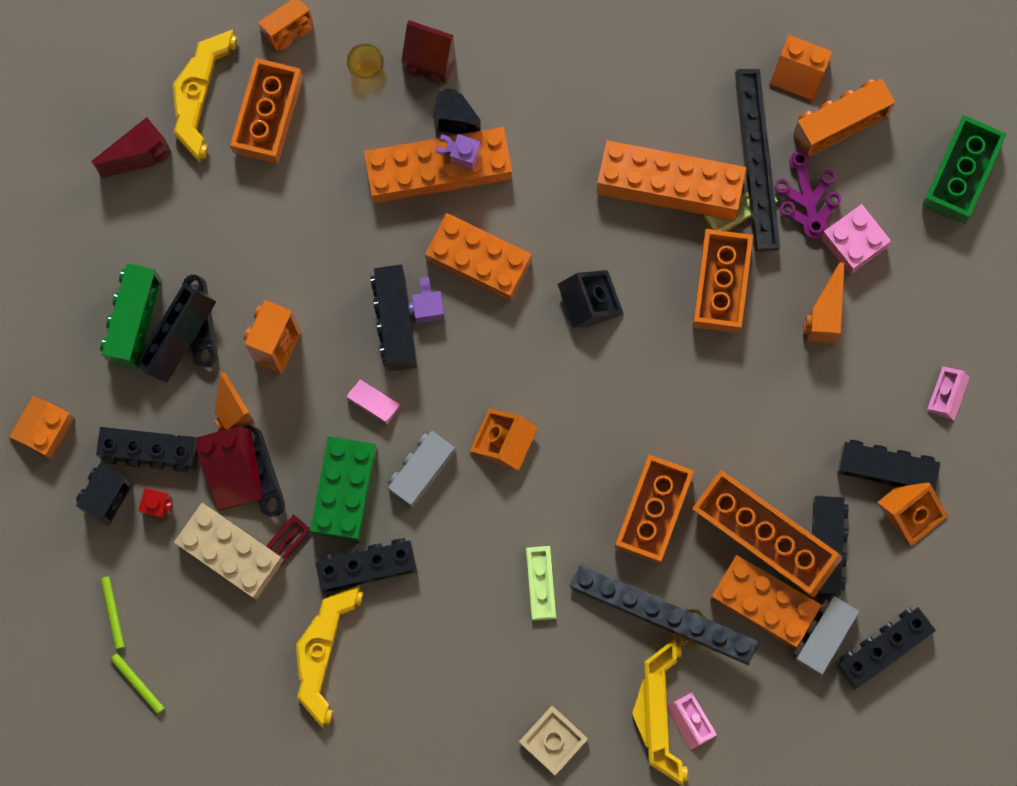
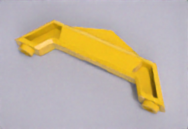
[173,29,238,164]
[296,585,363,729]
[632,638,688,786]

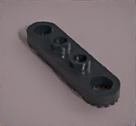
[181,274,218,368]
[244,426,285,517]

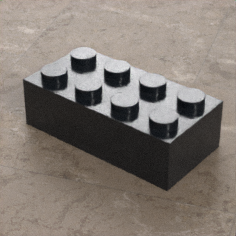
[370,264,417,371]

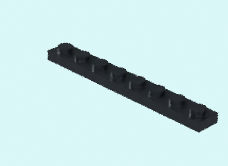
[735,69,781,251]
[570,565,759,666]

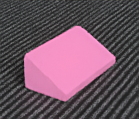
[927,366,969,420]
[346,379,400,425]
[667,692,717,750]

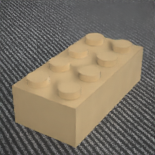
[174,503,284,600]

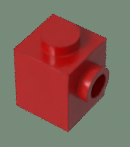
[138,487,173,521]

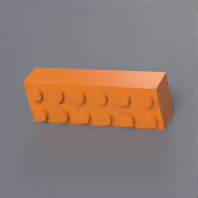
[364,127,512,203]
[596,140,746,221]
[692,470,842,598]

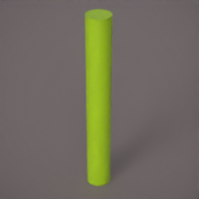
[100,576,125,650]
[110,653,165,714]

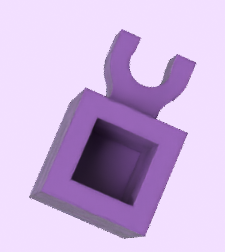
[435,134,481,171]
[409,277,445,323]

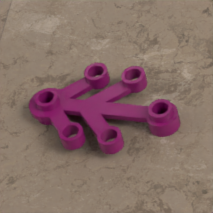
[775,151,841,239]

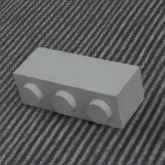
[388,431,456,508]
[794,596,859,676]

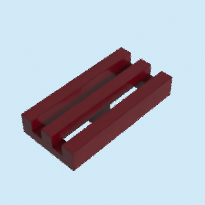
[266,514,310,567]

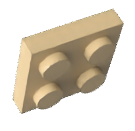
[519,706,588,775]

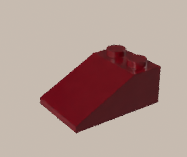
[401,20,456,83]
[91,117,171,178]
[195,426,263,510]

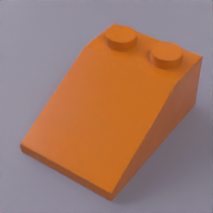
[803,263,844,344]

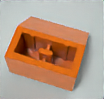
[258,0,314,51]

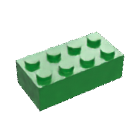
[922,115,1007,224]
[100,263,162,370]
[310,436,377,543]

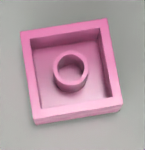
[821,204,891,275]

